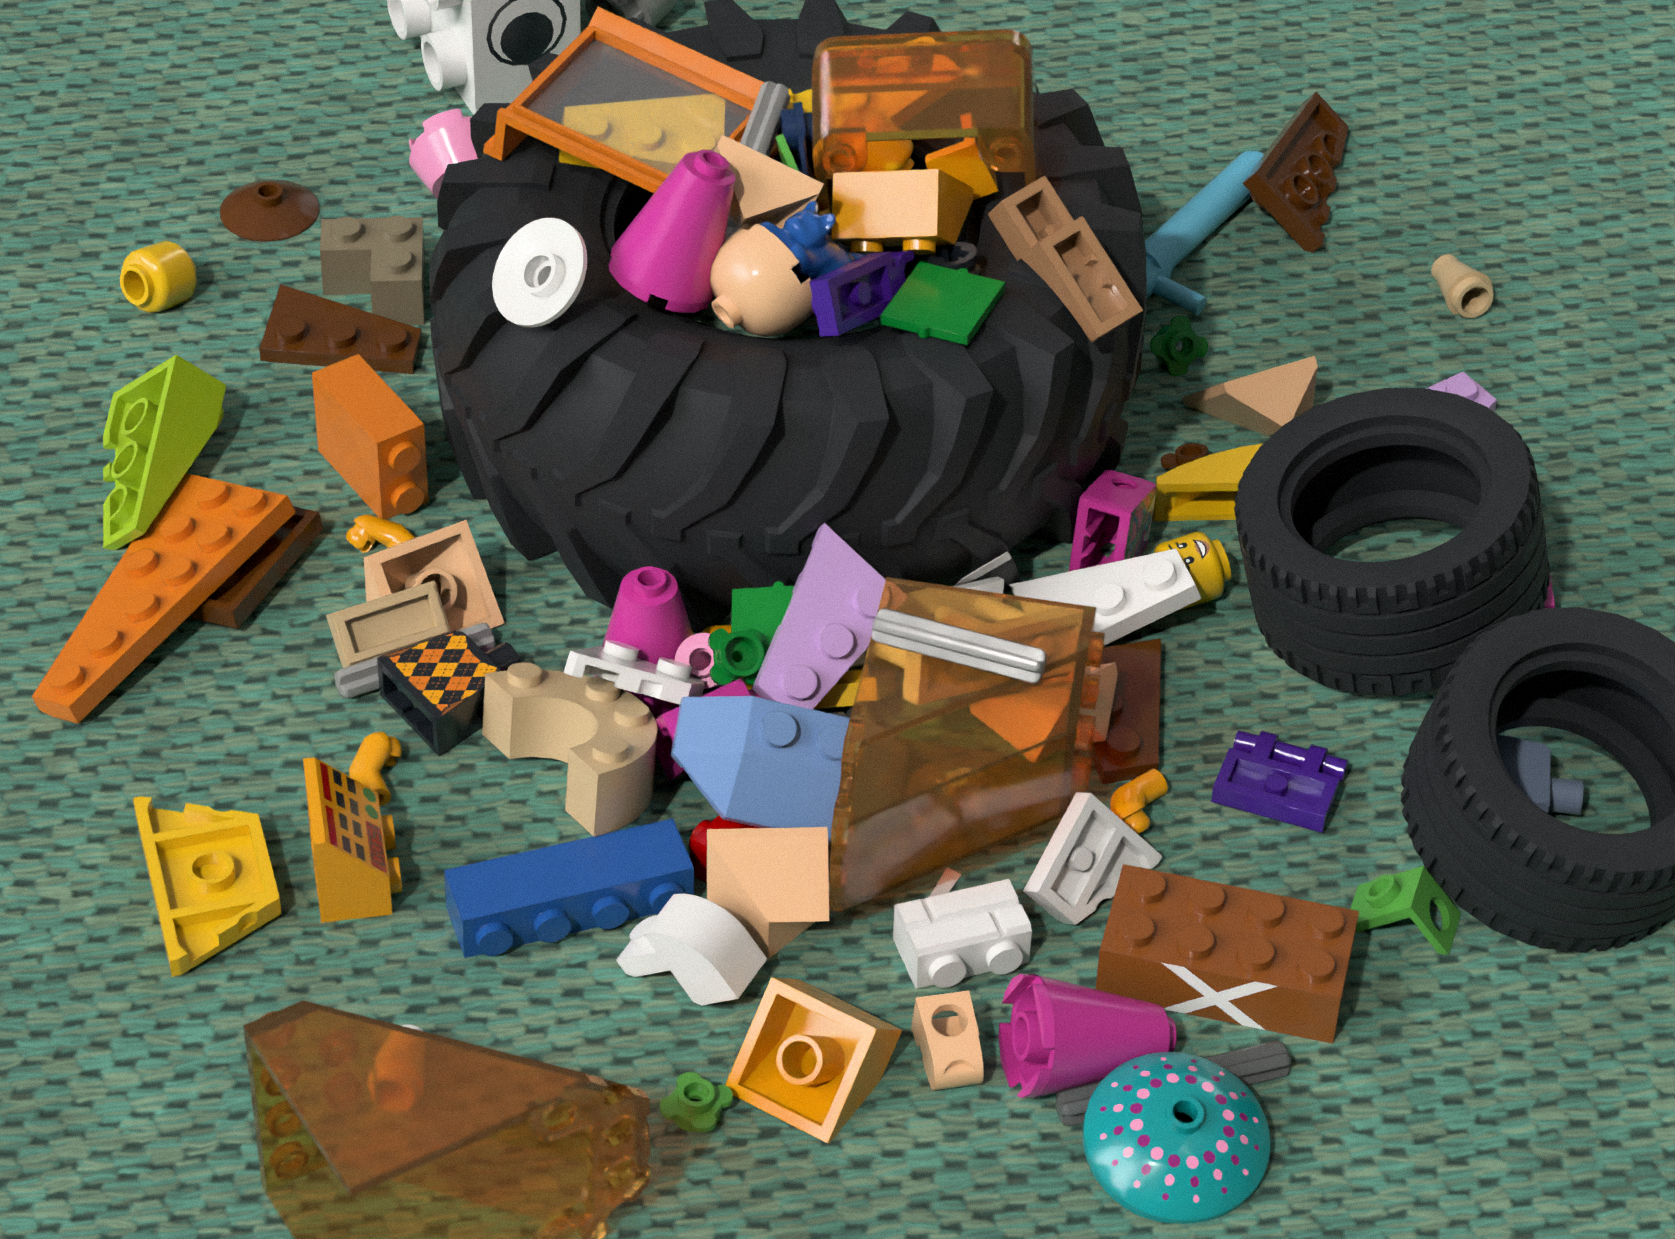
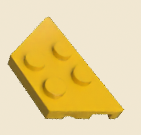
[133,796,281,977]

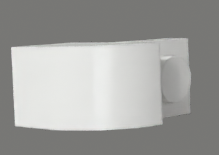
[616,894,767,1005]

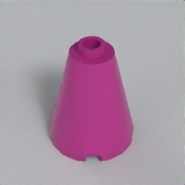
[608,149,736,313]
[594,566,694,720]
[998,974,1177,1098]

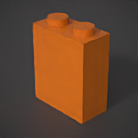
[312,354,429,520]

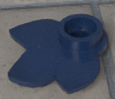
[780,102,820,204]

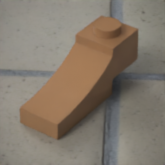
[987,176,1143,343]

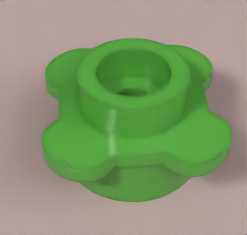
[660,1072,733,1133]

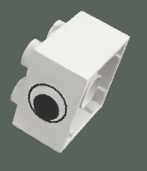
[387,0,581,115]

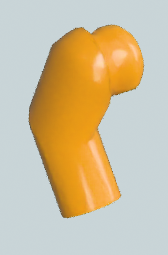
[349,731,402,806]

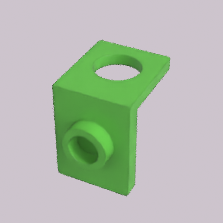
[1350,866,1461,955]

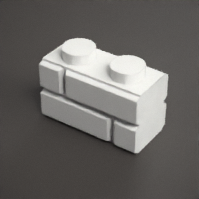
[893,879,1032,989]

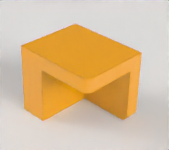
[925,113,999,200]

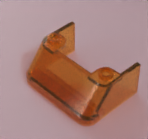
[812,29,1041,215]

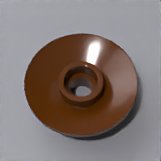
[220,180,319,242]

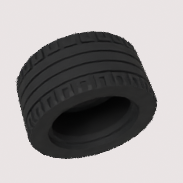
[1234,388,1550,696]
[1401,607,1675,953]

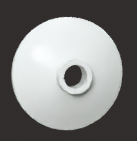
[492,218,587,328]

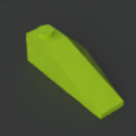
[103,354,226,550]

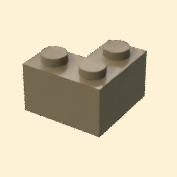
[320,216,425,325]

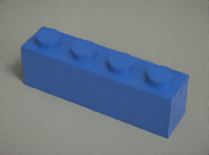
[444,818,694,958]

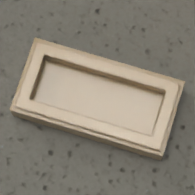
[326,581,451,668]

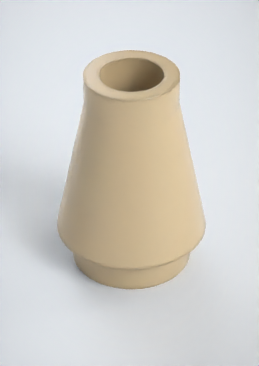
[1431,254,1494,318]

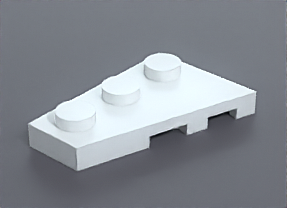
[1009,549,1201,650]

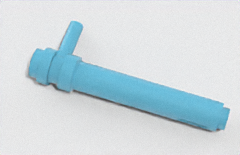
[1145,151,1264,315]

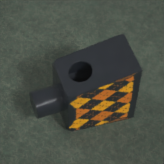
[377,631,521,756]

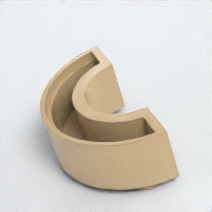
[482,662,657,837]

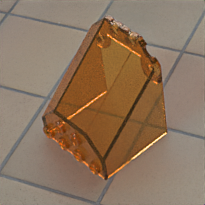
[829,577,1105,912]
[243,1000,651,1239]

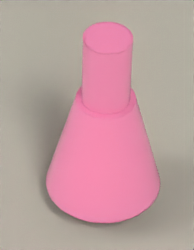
[675,633,722,689]

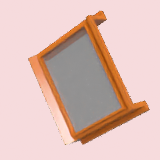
[483,7,779,193]

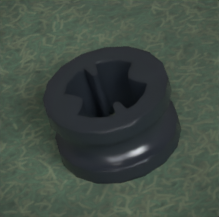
[928,242,981,276]

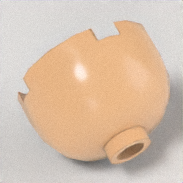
[710,223,814,337]

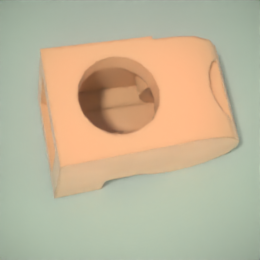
[911,991,984,1091]

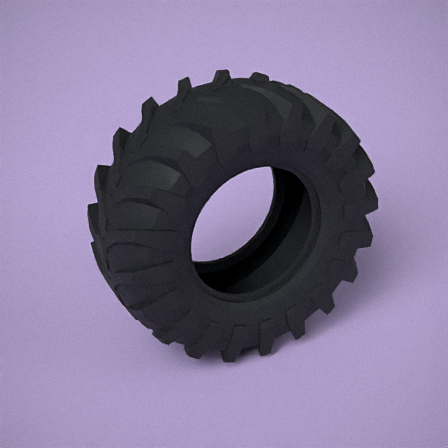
[429,0,1147,633]

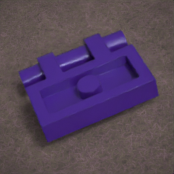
[1211,730,1349,833]

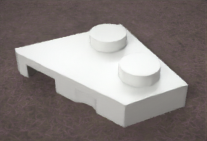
[564,640,706,705]
[1023,792,1162,925]

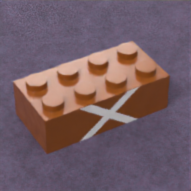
[1095,864,1359,1044]

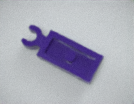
[809,251,914,337]

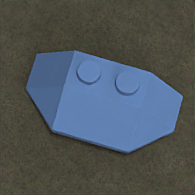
[671,696,907,844]

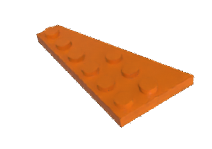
[32,473,296,724]

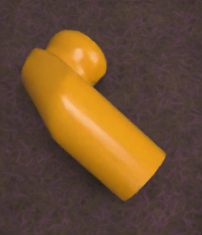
[346,514,416,553]
[1110,769,1168,834]

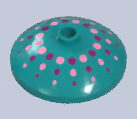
[1082,1052,1270,1224]

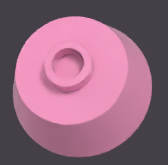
[409,109,478,199]

